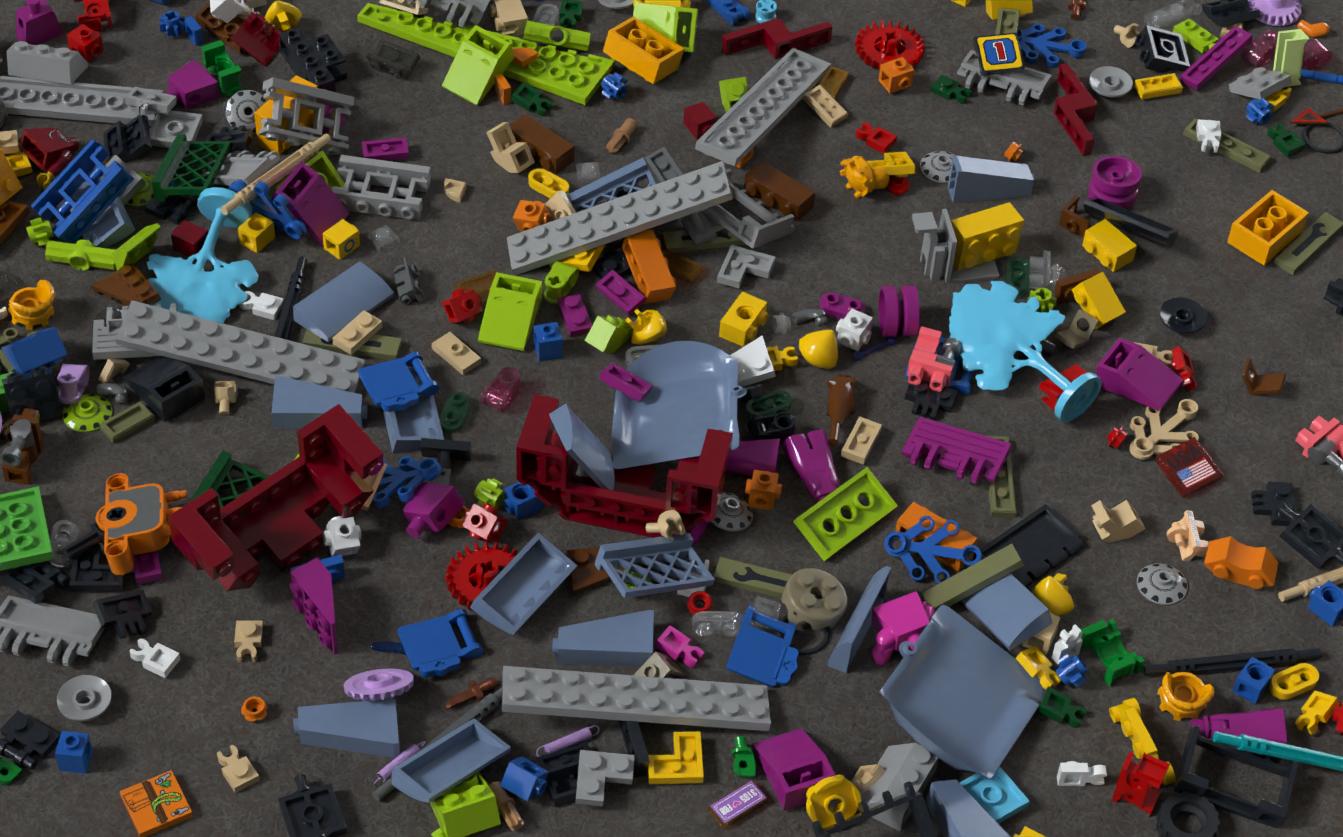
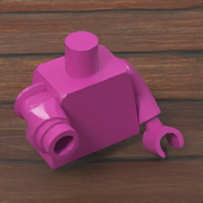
[871,591,935,665]

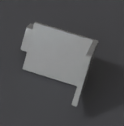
[912,209,999,283]

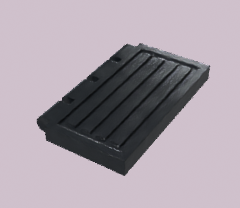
[973,504,1084,587]

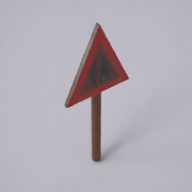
[1291,108,1343,124]

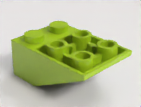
[633,2,698,52]
[442,25,515,106]
[478,272,542,351]
[430,771,501,837]

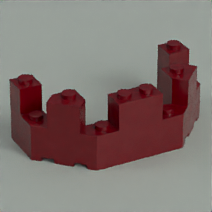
[516,394,733,538]
[168,404,384,591]

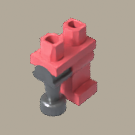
[907,326,962,392]
[1295,416,1343,478]

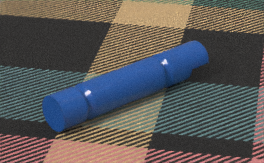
[1300,69,1343,84]

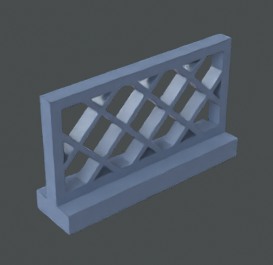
[566,158,656,212]
[594,533,715,598]

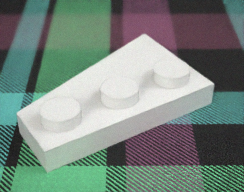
[730,336,776,387]

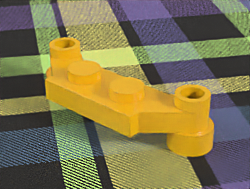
[1109,697,1176,787]

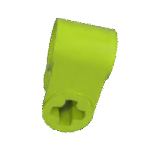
[544,261,579,304]

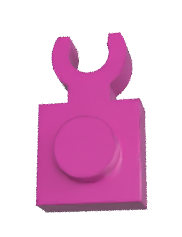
[654,625,704,668]

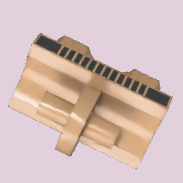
[1167,510,1209,561]

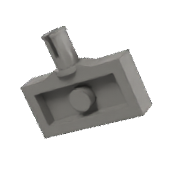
[126,87,176,116]

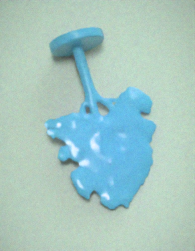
[146,187,259,324]
[949,280,1102,423]

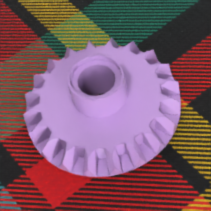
[1248,0,1302,26]
[344,669,414,701]

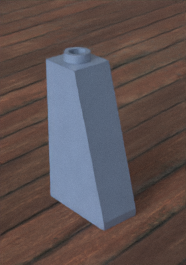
[948,156,1036,203]
[272,376,368,428]
[552,610,654,667]
[293,698,400,758]
[925,780,1010,837]

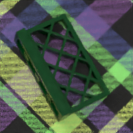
[151,134,232,202]
[189,450,269,509]

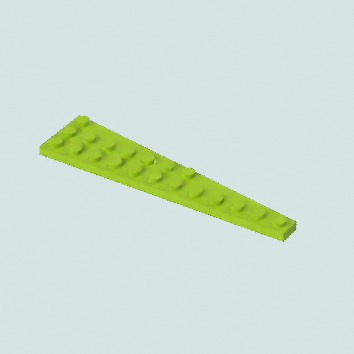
[357,3,615,105]

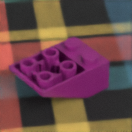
[271,161,349,246]
[1096,337,1183,411]
[289,558,338,654]
[752,728,836,811]

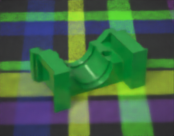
[201,40,243,98]
[1080,619,1145,687]

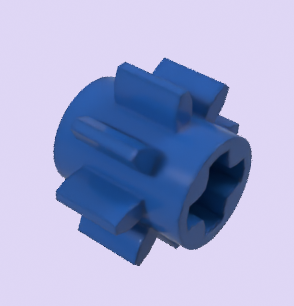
[159,11,186,37]
[601,72,628,101]
[1246,98,1273,125]
[1056,653,1089,687]

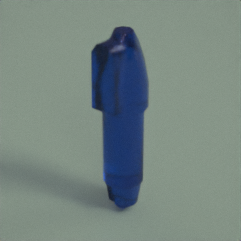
[370,641,406,655]

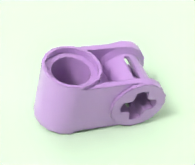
[57,364,90,404]

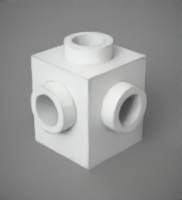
[836,309,873,351]
[323,516,361,557]

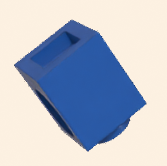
[534,322,563,362]
[503,482,544,520]
[1308,580,1343,627]
[1232,657,1275,705]
[55,731,93,774]
[500,756,549,801]

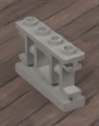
[259,77,354,155]
[331,155,431,220]

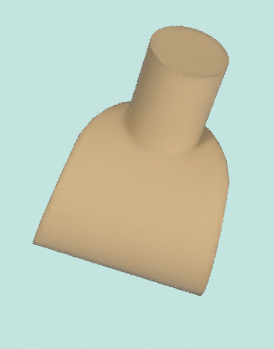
[1114,23,1140,48]
[214,381,238,415]
[646,510,686,540]

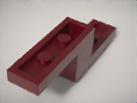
[721,18,833,59]
[1053,63,1098,156]

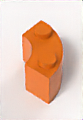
[1204,536,1279,589]

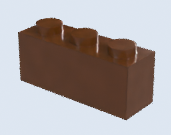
[509,114,574,175]
[744,161,815,221]

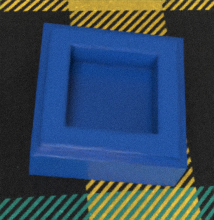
[184,16,204,46]

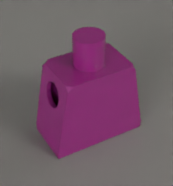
[16,0,63,45]
[164,60,219,109]
[403,482,465,538]

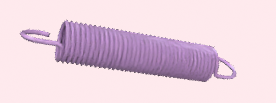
[536,725,599,757]
[373,741,425,785]

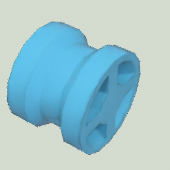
[755,0,777,23]

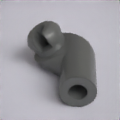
[792,308,828,326]
[97,383,130,404]

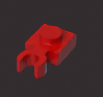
[855,122,897,154]
[1171,346,1197,391]

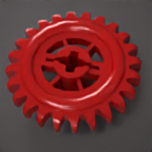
[855,20,925,70]
[445,540,517,610]

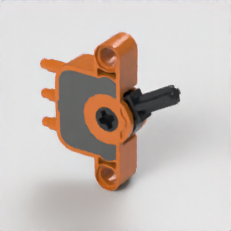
[64,473,187,575]

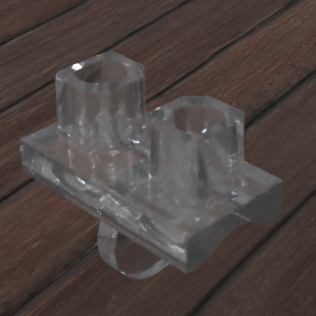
[1028,250,1066,289]

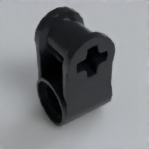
[747,412,795,444]

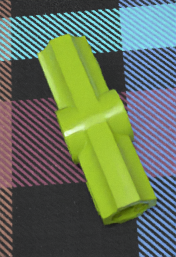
[523,20,591,51]
[45,240,116,270]

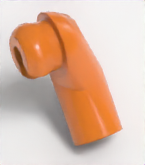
[1297,20,1330,38]

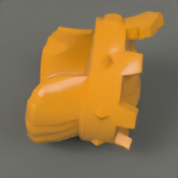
[840,156,889,199]
[8,280,55,330]
[1157,672,1215,721]

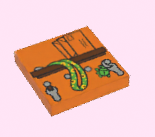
[120,770,193,837]

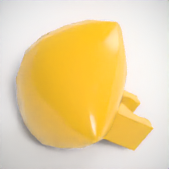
[264,0,302,32]
[625,309,667,345]
[799,330,838,369]
[1032,573,1075,616]

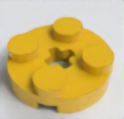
[806,775,861,828]

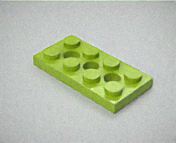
[793,467,898,561]

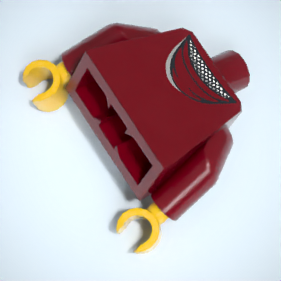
[7,128,79,191]

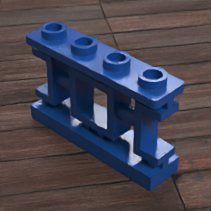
[31,139,135,244]

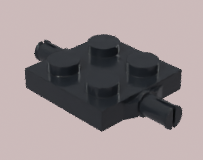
[1279,504,1343,569]
[278,774,347,837]

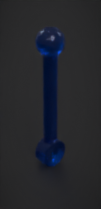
[853,337,896,361]

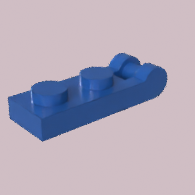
[705,0,751,26]

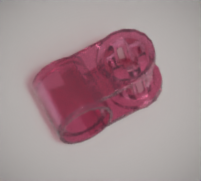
[1240,30,1278,68]
[1302,39,1332,70]
[480,367,521,414]

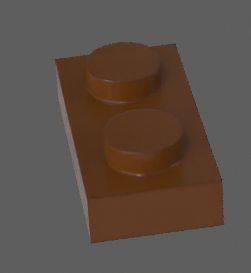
[1054,268,1100,304]

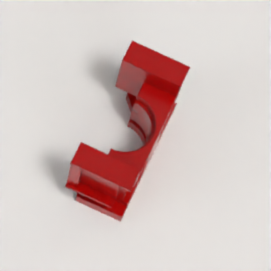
[74,0,113,32]
[1112,752,1170,817]

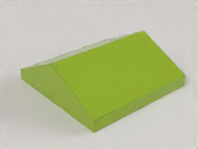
[112,223,161,271]

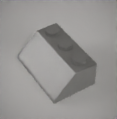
[7,41,88,85]
[857,743,939,831]

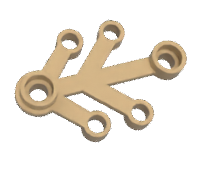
[1129,399,1199,460]

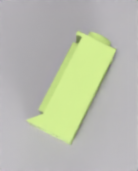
[1273,29,1310,87]

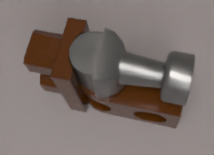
[1,408,44,485]

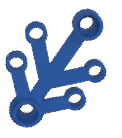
[1017,23,1087,68]
[228,180,307,240]
[373,456,442,508]
[884,516,982,584]

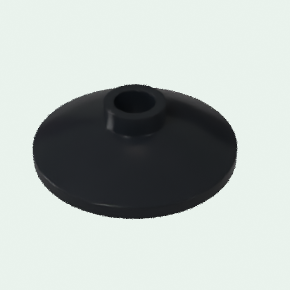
[1159,297,1207,334]

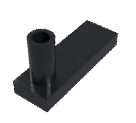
[618,720,650,778]

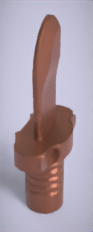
[1068,0,1087,20]
[446,677,499,709]

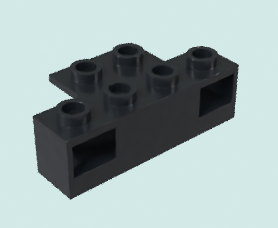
[279,27,347,92]

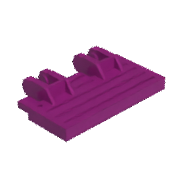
[901,417,1011,484]

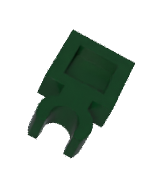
[559,0,583,30]
[930,74,972,104]
[511,82,553,116]
[1267,122,1306,157]
[1036,686,1087,728]

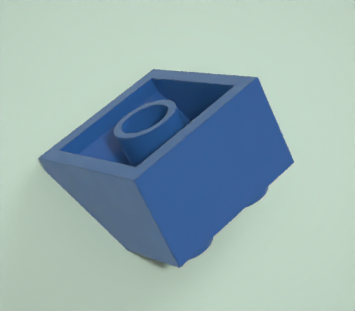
[1,327,67,374]

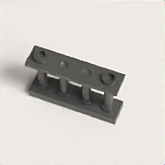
[645,147,717,247]

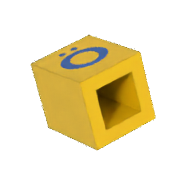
[322,219,360,260]

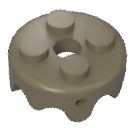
[781,568,847,630]

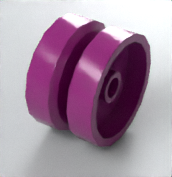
[1088,156,1142,209]
[878,285,919,337]

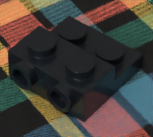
[1135,25,1190,73]
[1,366,63,422]

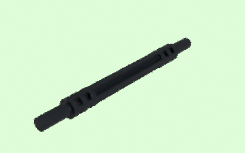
[266,256,308,384]
[1143,648,1322,676]

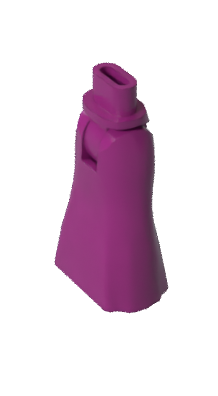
[782,429,839,503]
[693,439,780,477]
[1190,708,1287,749]

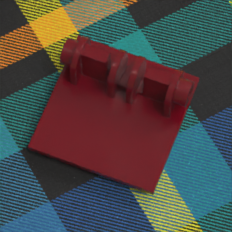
[230,10,282,67]

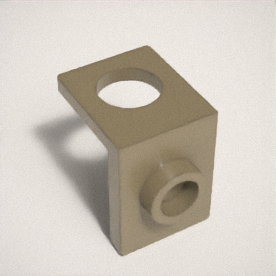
[1055,309,1099,349]
[633,651,686,678]

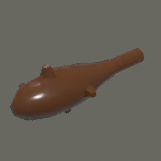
[826,374,856,446]

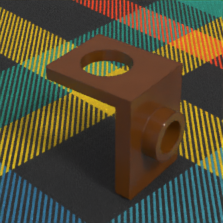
[1059,196,1090,239]
[1242,358,1286,395]

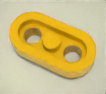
[528,169,569,198]
[1269,663,1319,700]

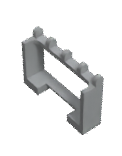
[702,168,795,249]

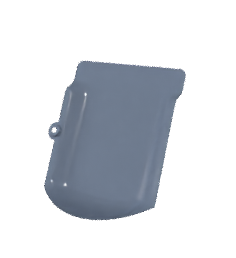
[611,341,747,469]
[879,605,1043,779]

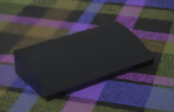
[1084,196,1179,248]

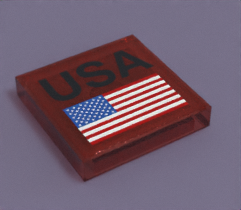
[1155,437,1223,498]

